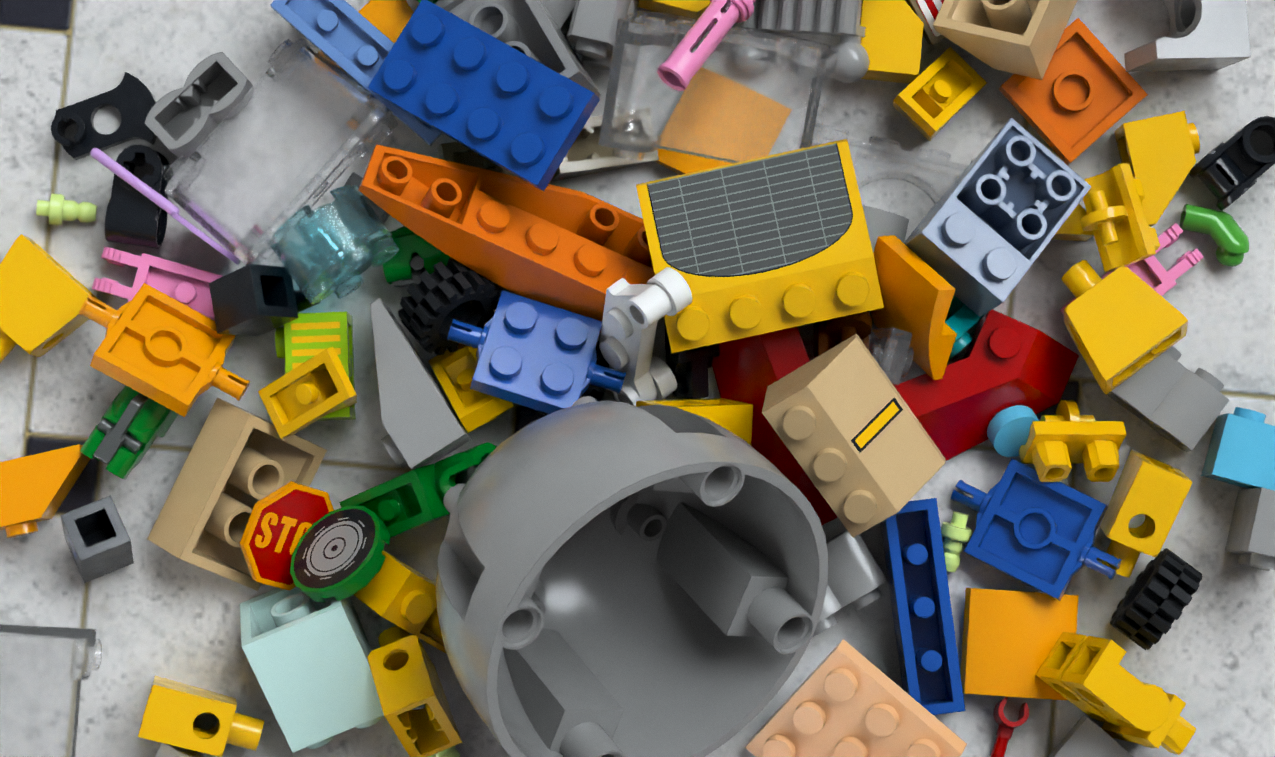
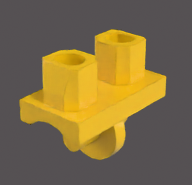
[1080,164,1160,272]
[1019,400,1127,482]

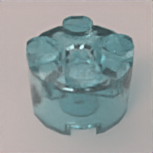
[270,185,399,304]

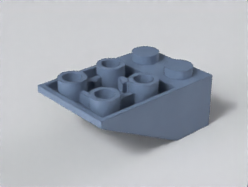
[904,118,1092,317]

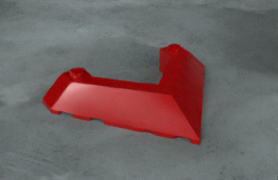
[712,309,1079,525]

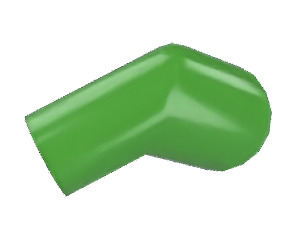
[1179,204,1249,267]

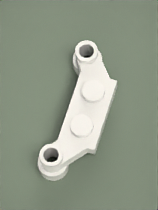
[599,267,693,406]

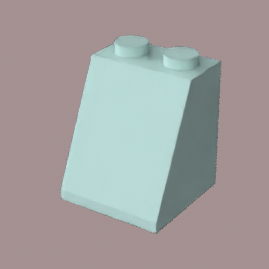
[240,586,384,753]

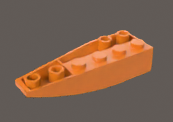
[358,144,655,333]

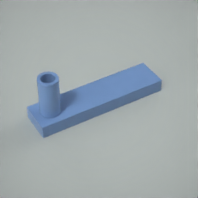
[270,0,442,146]

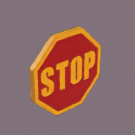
[239,481,334,591]

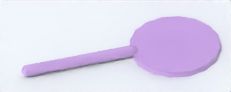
[90,148,241,265]

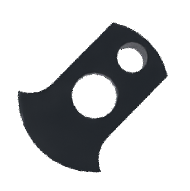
[51,72,157,160]

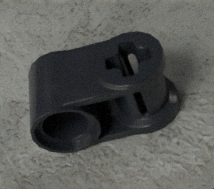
[1188,116,1275,211]
[105,144,172,249]

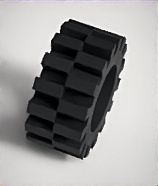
[398,258,500,355]
[1110,548,1203,650]

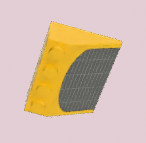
[636,139,884,353]

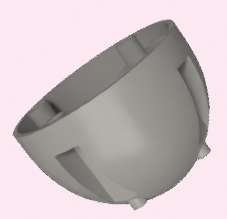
[436,396,829,757]

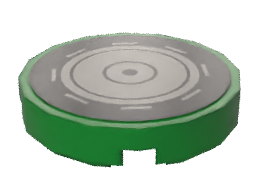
[290,506,390,603]

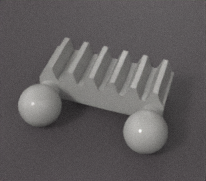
[733,0,869,83]

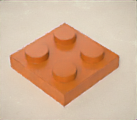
[999,18,1148,166]

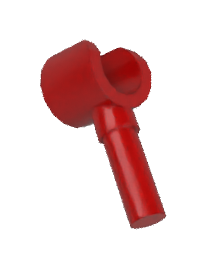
[990,697,1029,757]

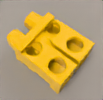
[1036,632,1196,755]

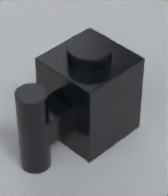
[209,264,322,336]

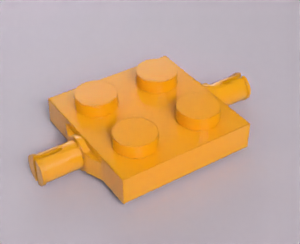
[79,283,250,417]

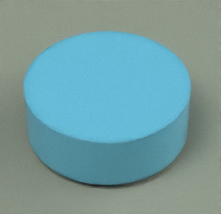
[987,405,1039,457]

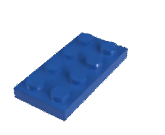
[367,0,600,191]

